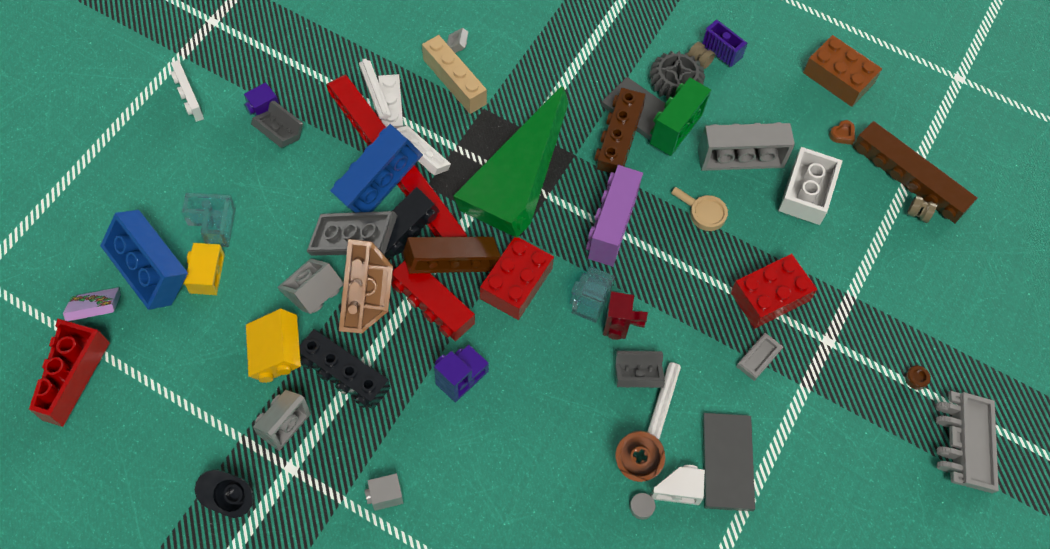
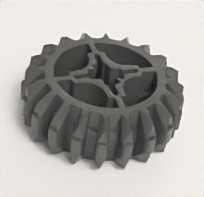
[649,51,705,100]

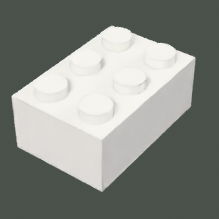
[779,147,843,225]

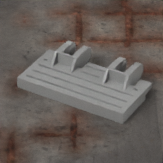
[936,391,999,493]

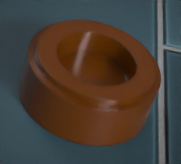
[905,365,931,390]

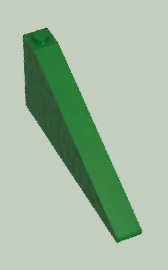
[453,87,568,238]

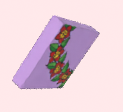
[63,288,121,321]

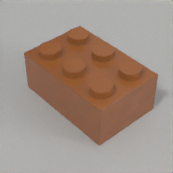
[803,35,882,107]

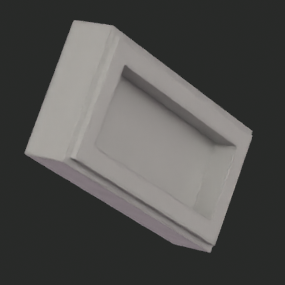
[736,333,783,381]

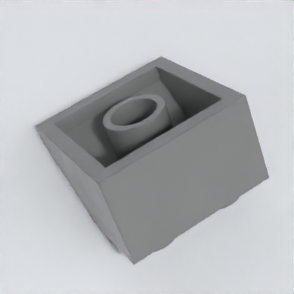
[277,259,344,314]
[253,390,311,451]

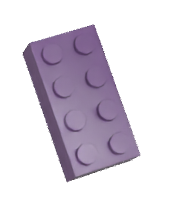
[586,165,643,267]

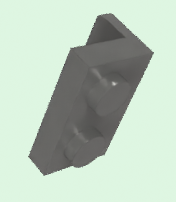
[251,101,303,148]
[615,351,665,388]

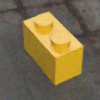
[183,243,225,295]

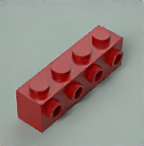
[391,261,475,342]

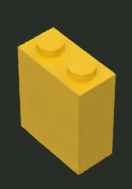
[246,308,301,383]

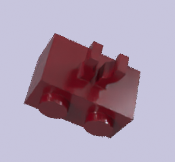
[603,291,648,340]

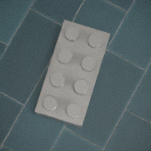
[698,122,795,171]

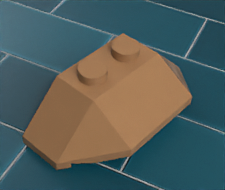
[339,239,393,334]

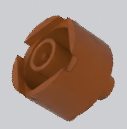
[615,431,665,482]

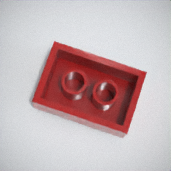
[480,237,554,320]
[730,254,817,329]

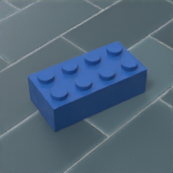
[330,124,423,213]
[100,210,188,310]

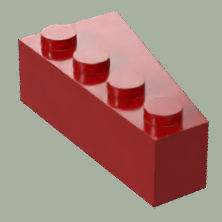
[29,318,110,427]

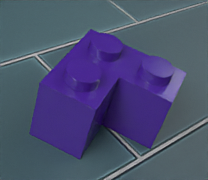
[434,345,489,403]

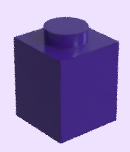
[244,82,279,116]

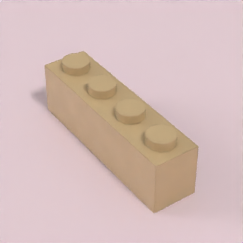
[422,35,487,114]

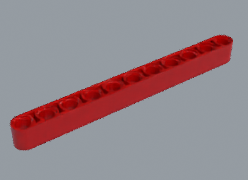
[326,75,467,237]

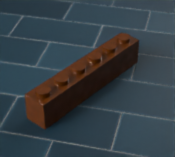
[853,121,978,224]

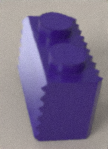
[702,19,748,67]

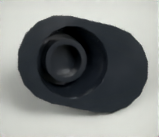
[194,470,254,518]

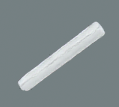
[359,59,391,121]
[648,362,681,439]

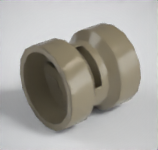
[688,41,716,69]
[907,195,937,223]

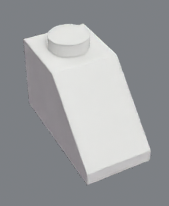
[651,465,705,505]

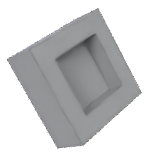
[447,28,468,53]

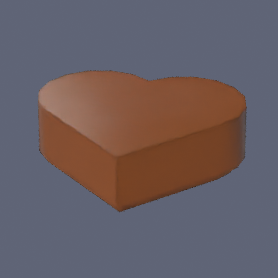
[829,120,855,145]

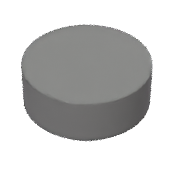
[630,493,655,520]

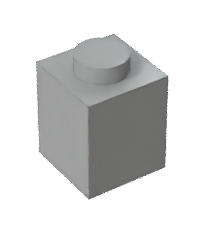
[365,473,404,511]

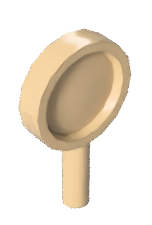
[671,187,728,231]

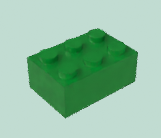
[650,77,711,156]

